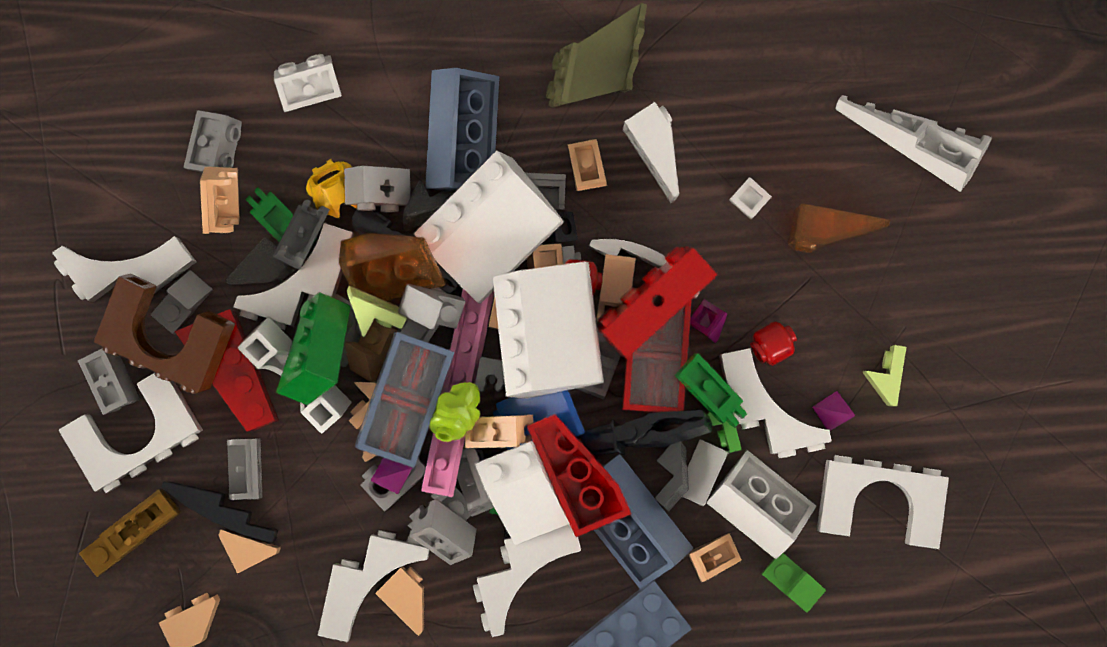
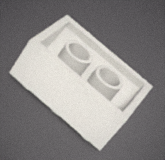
[706,450,816,559]

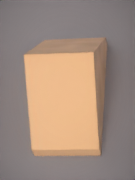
[218,528,281,573]
[688,533,742,582]

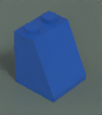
[493,390,585,450]

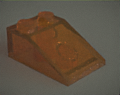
[788,203,890,253]
[339,233,445,301]

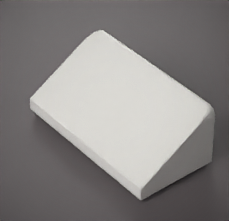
[682,440,728,506]

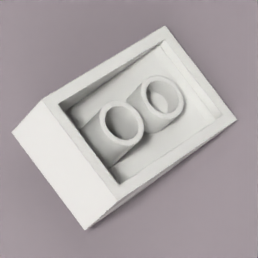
[623,102,679,203]
[475,440,570,545]

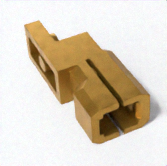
[79,489,181,577]

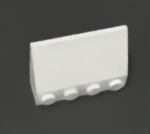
[414,151,564,304]
[493,262,603,398]

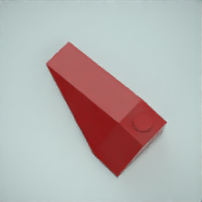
[527,414,632,537]

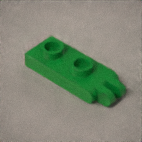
[245,187,318,247]
[675,354,747,428]

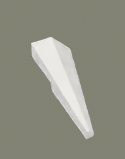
[835,95,992,192]

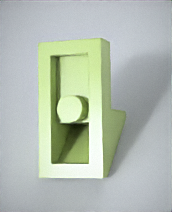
[347,286,407,338]
[863,345,907,406]

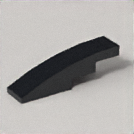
[162,481,278,543]

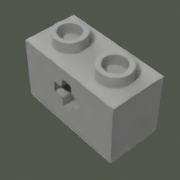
[344,166,411,212]

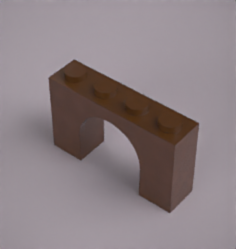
[94,274,235,394]

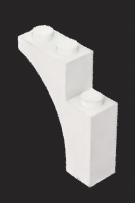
[234,223,355,330]
[53,236,196,302]
[719,348,832,458]
[473,524,581,637]
[318,530,430,642]

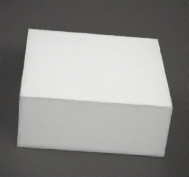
[729,177,772,219]

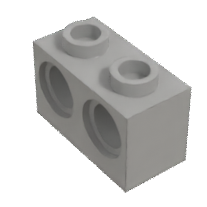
[361,457,426,512]

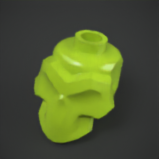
[429,382,480,442]

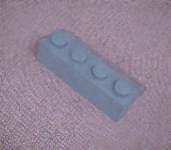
[425,68,499,192]
[594,454,694,589]

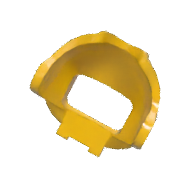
[306,159,357,219]

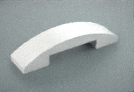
[589,239,699,299]

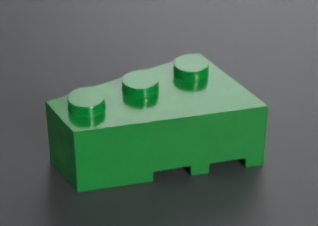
[276,292,351,405]

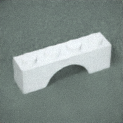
[237,317,352,434]

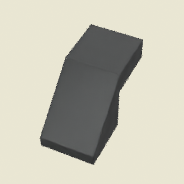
[655,442,689,511]

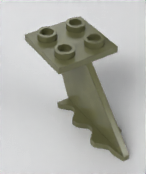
[546,3,647,108]

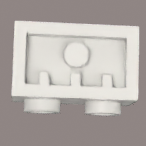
[274,54,341,112]

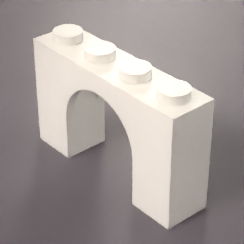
[59,373,203,493]
[816,455,949,549]

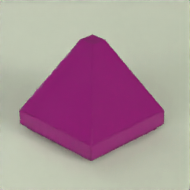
[690,299,727,343]
[812,391,855,431]
[370,457,412,494]

